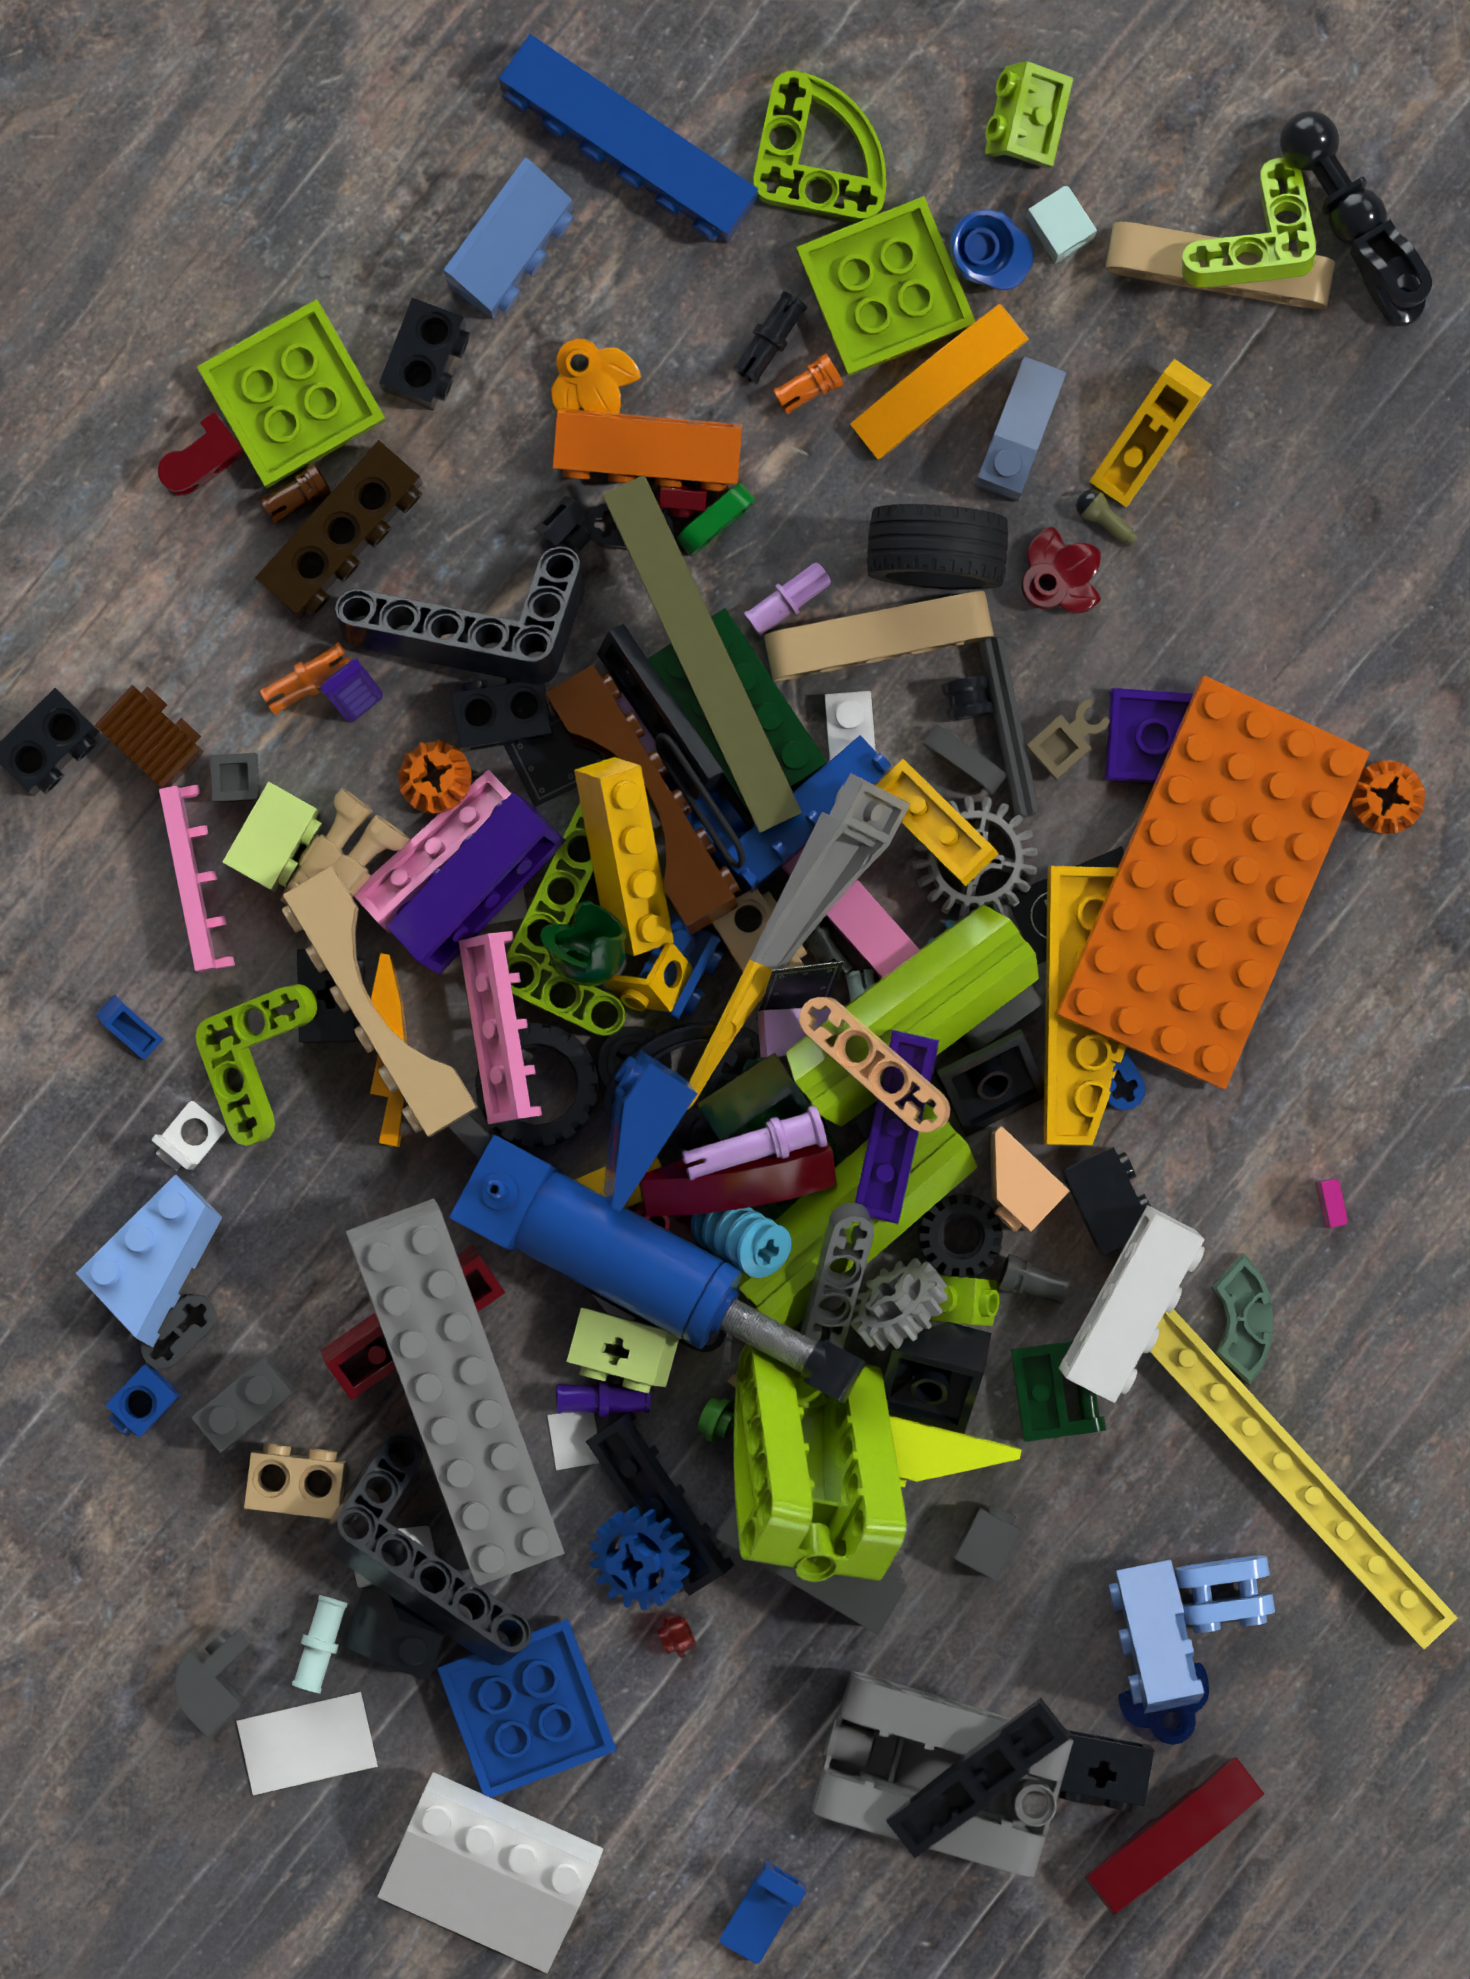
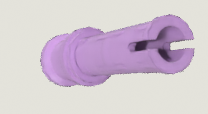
[681,1105,827,1181]

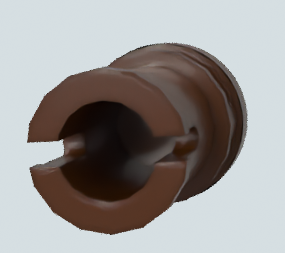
[260,463,331,524]

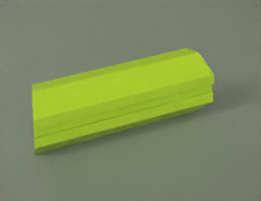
[786,904,1039,1127]
[733,1104,978,1328]

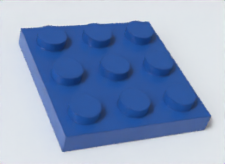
[437,1618,617,1798]

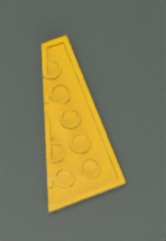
[1043,866,1126,1146]

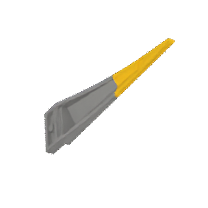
[687,773,910,1110]

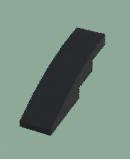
[886,1698,1070,1858]

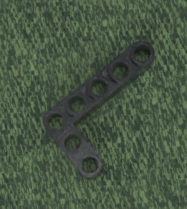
[335,546,585,684]
[323,1433,531,1665]

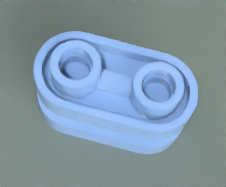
[1175,1555,1275,1633]

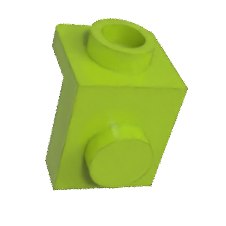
[929,1275,1000,1326]

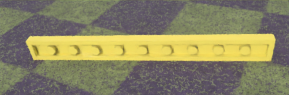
[1150,1309,1458,1649]

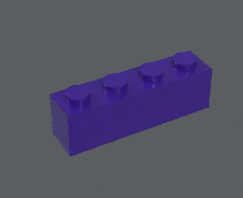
[387,792,566,975]

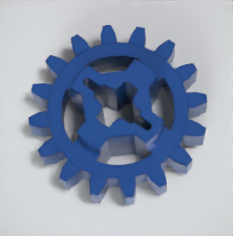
[589,1507,690,1610]

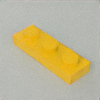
[875,759,999,887]

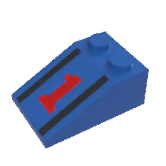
[603,1051,698,1212]

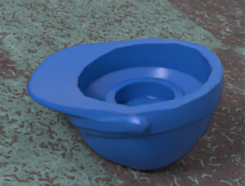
[949,209,1034,290]

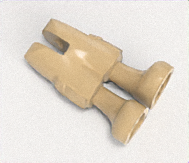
[280,788,410,905]

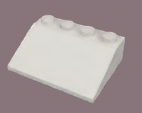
[377,1772,604,1973]

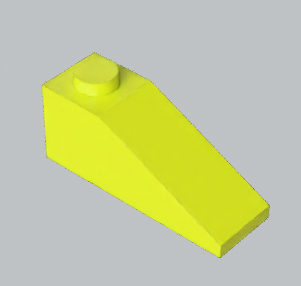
[889,1415,1022,1487]

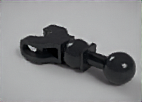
[1280,111,1432,326]

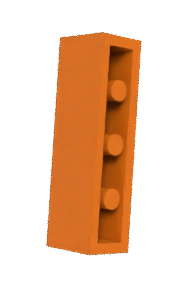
[553,408,743,491]

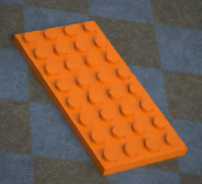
[1055,675,1370,1090]

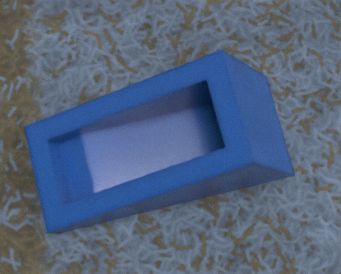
[96,994,164,1060]

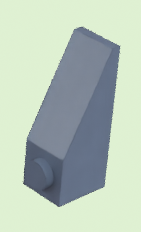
[975,356,1067,502]

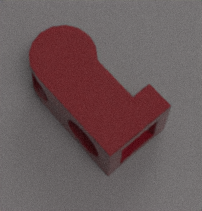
[158,411,246,496]

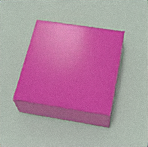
[1315,1179,1348,1228]

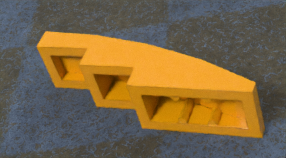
[850,304,1030,460]
[370,953,407,1147]

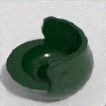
[540,901,626,986]

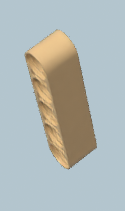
[1105,222,1335,309]
[764,591,994,681]

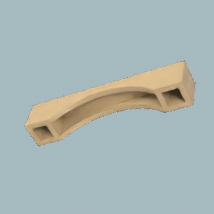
[282,866,478,1137]

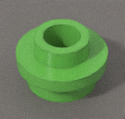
[697,1397,734,1443]

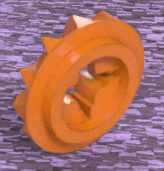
[397,739,472,814]
[1351,760,1426,834]

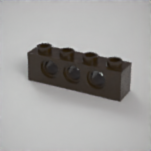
[255,440,423,620]

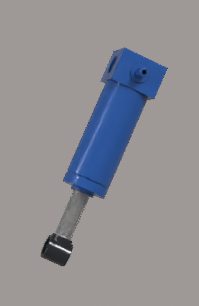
[449,1135,867,1404]

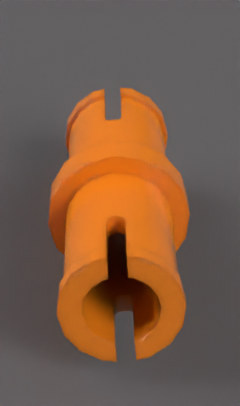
[260,642,351,716]

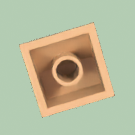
[990,1126,1070,1232]

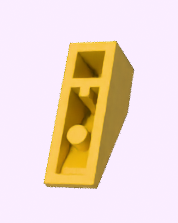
[1089,359,1212,508]

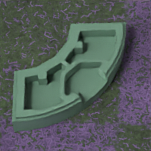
[1211,1253,1273,1385]

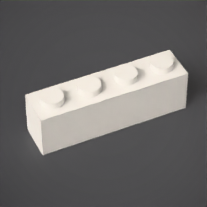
[1059,1205,1205,1403]

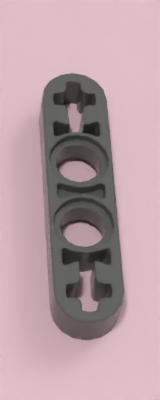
[799,1203,874,1348]

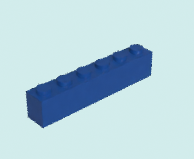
[499,34,759,243]

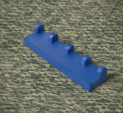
[721,735,891,893]

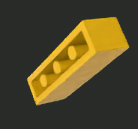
[574,757,674,956]

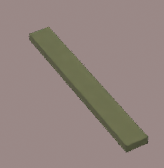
[602,475,802,834]

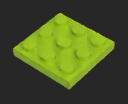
[796,196,976,377]
[197,299,386,489]

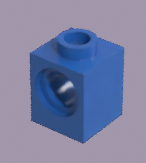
[105,1364,183,1438]

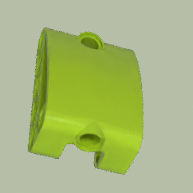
[734,1344,906,1582]

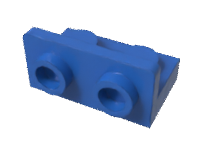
[638,913,725,1021]

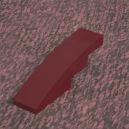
[639,1142,837,1217]
[1084,1757,1264,1915]

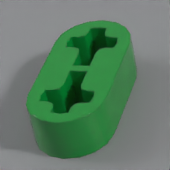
[676,483,757,557]

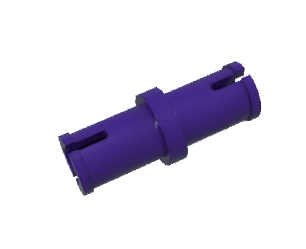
[556,1380,651,1417]

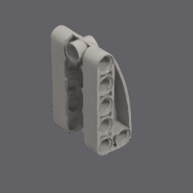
[812,1671,1074,1877]

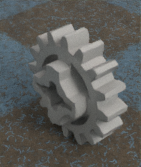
[850,1258,948,1351]

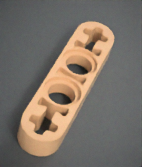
[799,997,950,1133]

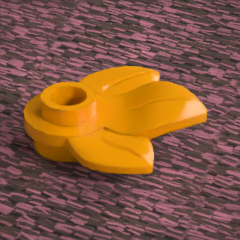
[551,338,641,413]

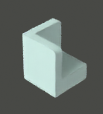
[1026,186,1097,264]

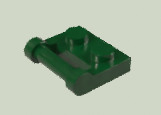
[1010,1340,1106,1442]

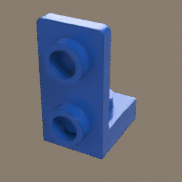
[720,1860,807,1964]

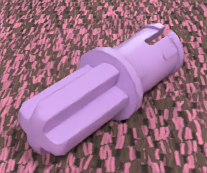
[743,563,831,637]

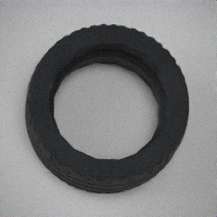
[867,504,1009,590]

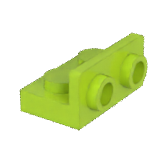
[985,61,1073,168]

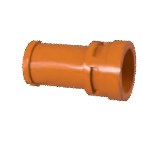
[772,353,844,415]

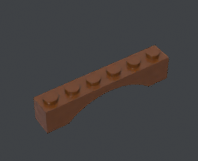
[545,665,740,935]

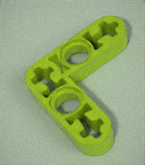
[1182,158,1316,287]
[195,984,317,1146]

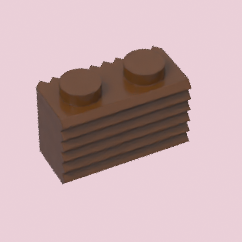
[94,685,204,788]

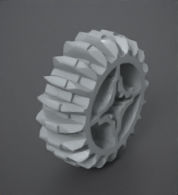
[912,796,1038,919]

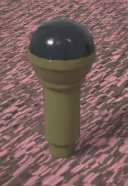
[1076,489,1138,546]

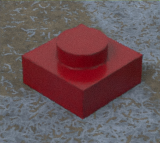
[659,484,708,517]

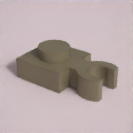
[1026,699,1110,780]

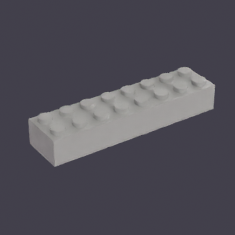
[346,1198,565,1586]

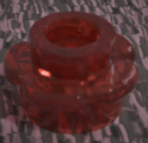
[657,1613,697,1658]

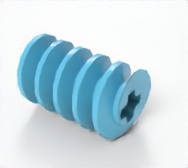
[691,1207,791,1278]

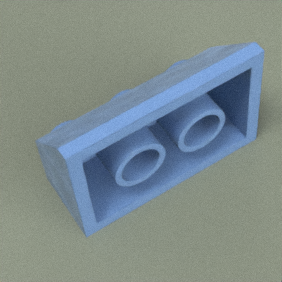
[443,157,575,319]

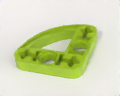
[753,71,886,223]

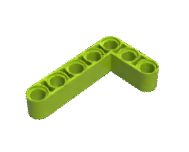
[506,803,626,1037]

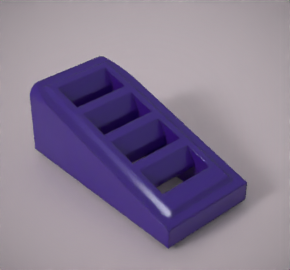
[320,658,383,722]

